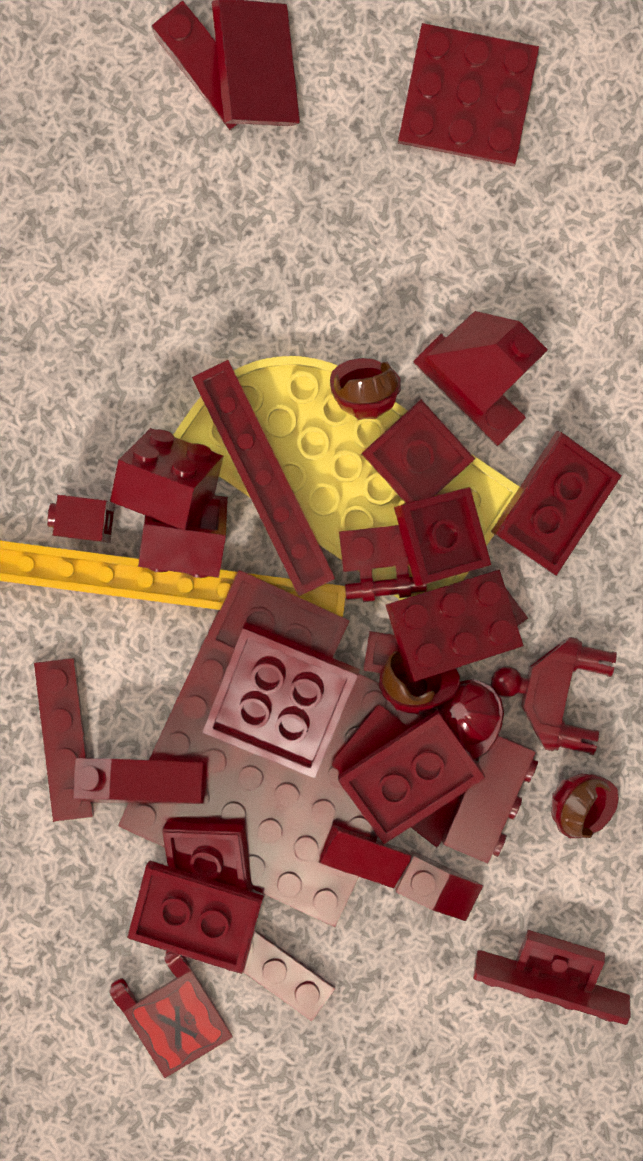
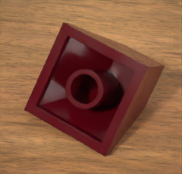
[424,311,548,417]

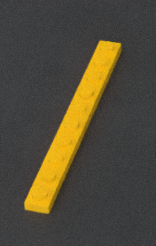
[0,541,346,617]

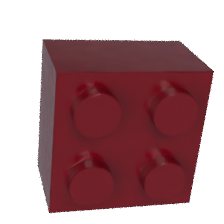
[110,428,224,531]

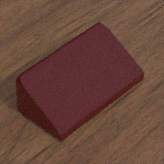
[319,824,412,889]

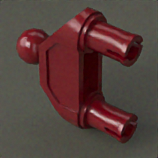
[491,637,617,756]

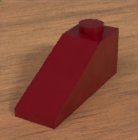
[151,0,238,131]
[73,758,206,804]

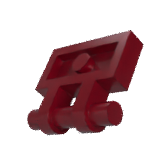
[339,525,427,602]

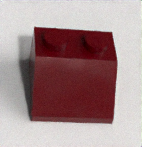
[138,495,228,578]

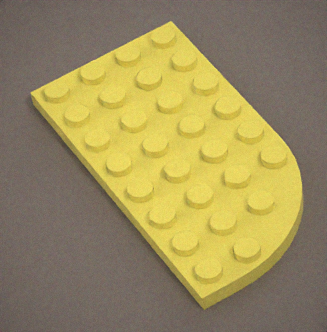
[173,356,519,600]

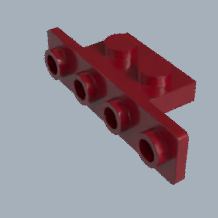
[473,930,631,1025]

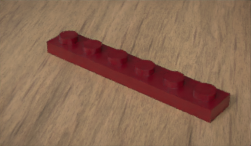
[192,360,335,596]

